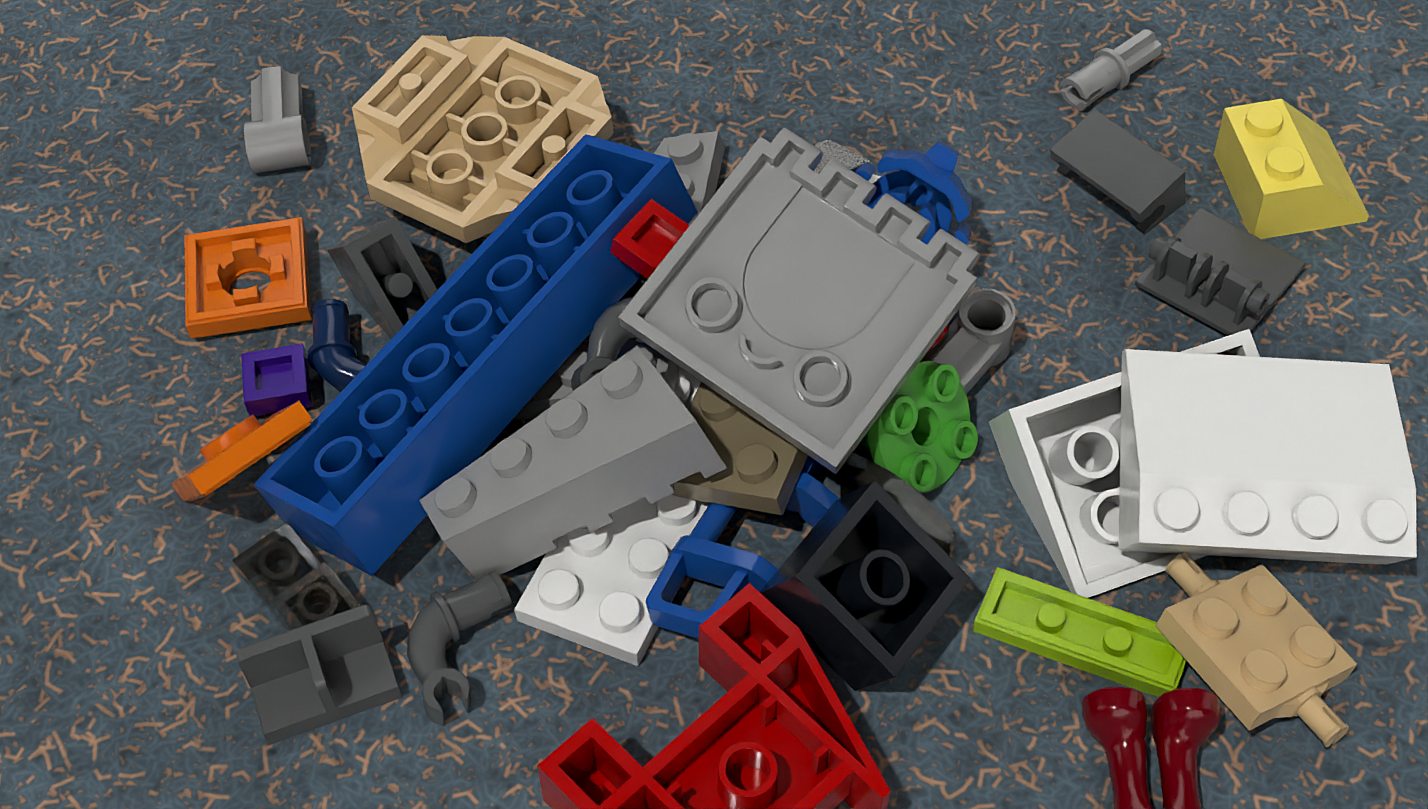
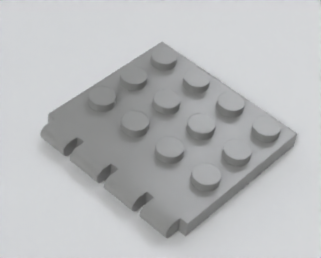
[618,128,980,474]

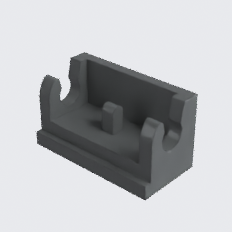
[1050,109,1185,234]

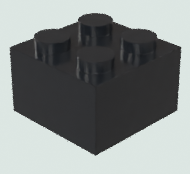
[760,480,971,691]

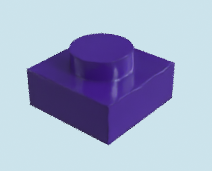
[241,343,312,416]

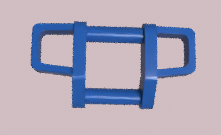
[646,456,840,639]

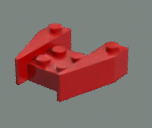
[537,583,891,809]

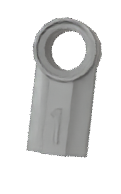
[244,66,312,173]
[921,288,1016,395]

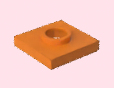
[184,217,312,339]
[171,401,313,502]

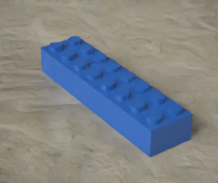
[253,134,698,576]

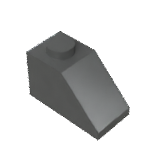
[327,217,437,339]

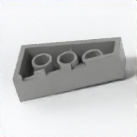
[419,345,727,580]

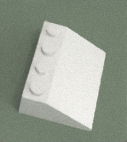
[989,329,1260,598]
[1119,349,1417,565]

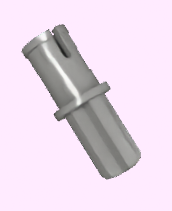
[1060,29,1162,111]

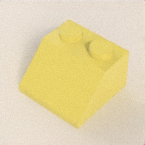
[1214,99,1369,239]

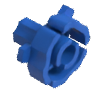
[855,141,973,245]

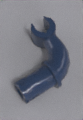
[307,299,367,392]

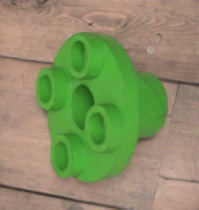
[860,361,978,492]

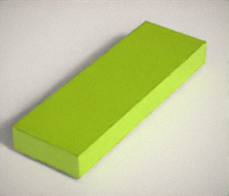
[973,567,1187,697]

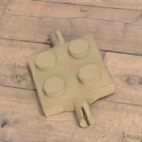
[1156,552,1357,747]

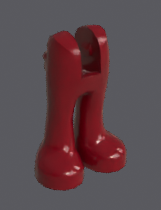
[1081,687,1221,809]

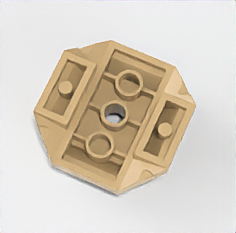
[352,35,614,243]

